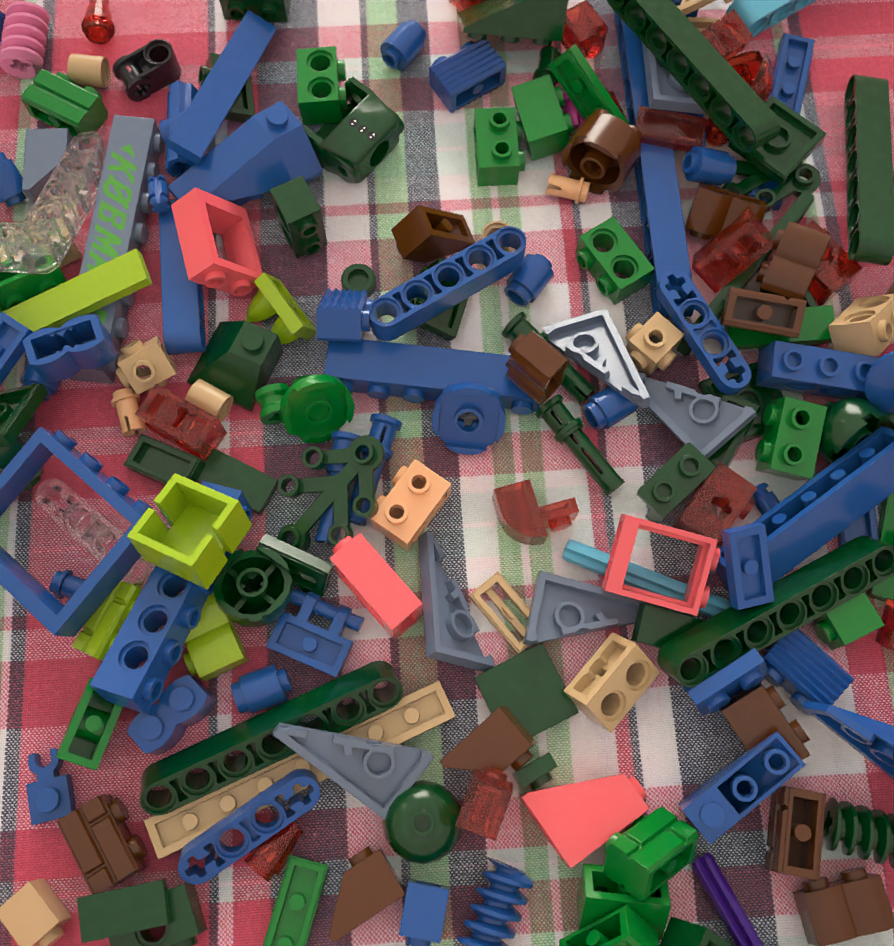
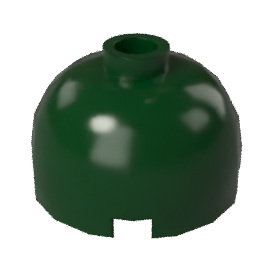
[818,397,890,465]
[213,547,293,627]
[382,780,463,864]

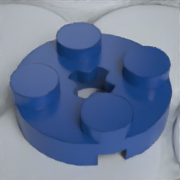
[432,382,506,455]

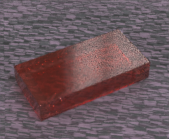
[635,105,707,152]

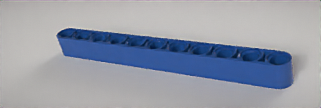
[615,12,694,318]

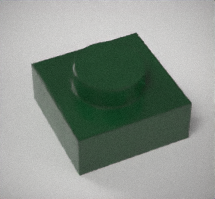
[512,752,558,791]

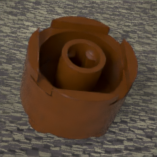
[562,109,642,194]

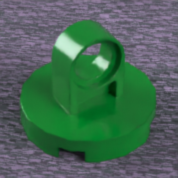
[280,374,355,443]

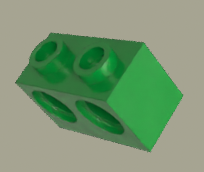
[296,46,348,125]
[575,216,655,305]

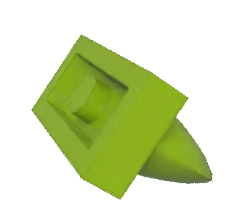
[246,272,317,345]

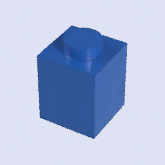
[399,878,449,946]

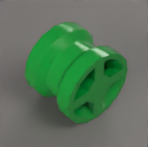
[254,383,289,425]

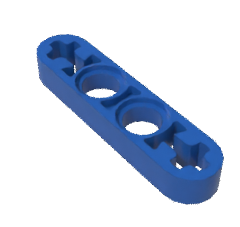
[656,269,751,395]
[178,769,320,885]

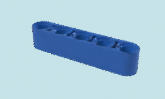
[159,199,206,355]
[369,226,526,341]

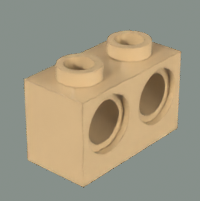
[828,293,894,356]
[563,632,660,733]

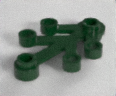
[706,147,821,213]
[277,435,385,552]

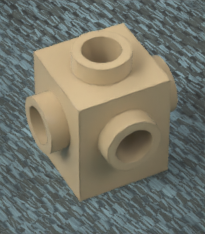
[625,312,685,377]
[116,336,176,395]

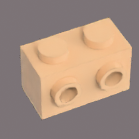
[370,459,451,552]

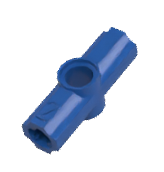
[159,80,198,177]

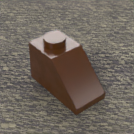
[391,205,475,263]
[439,706,537,773]
[329,846,406,943]

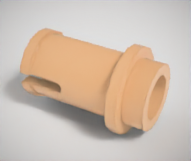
[546,173,590,205]
[111,388,146,437]

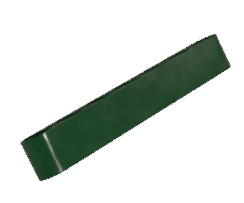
[606,0,780,153]
[844,74,894,266]
[657,535,894,687]
[140,660,403,816]

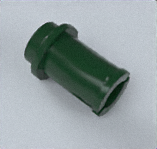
[533,46,560,86]

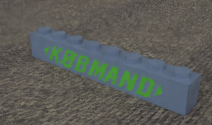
[70,115,165,384]

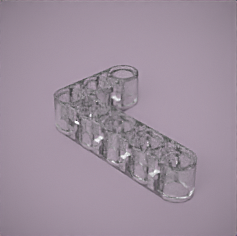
[0,131,106,274]

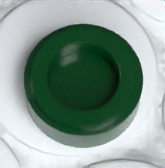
[341,264,376,298]

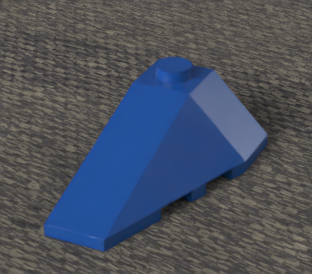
[168,100,323,202]
[802,701,894,780]

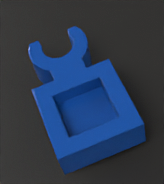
[26,748,76,825]

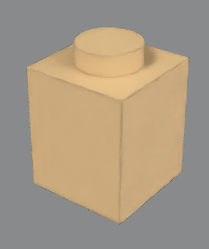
[0,878,72,946]

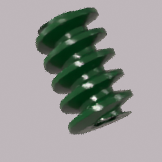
[823,798,894,868]

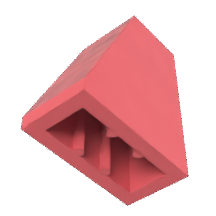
[519,774,649,868]

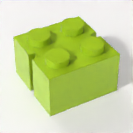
[127,473,252,590]

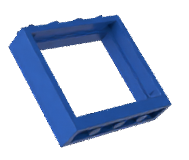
[0,426,153,637]

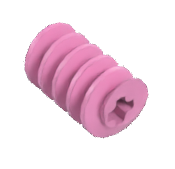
[0,1,50,79]

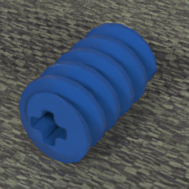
[457,857,534,946]

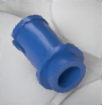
[49,570,86,599]

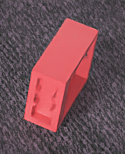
[171,187,262,297]
[601,514,720,616]
[330,533,423,641]

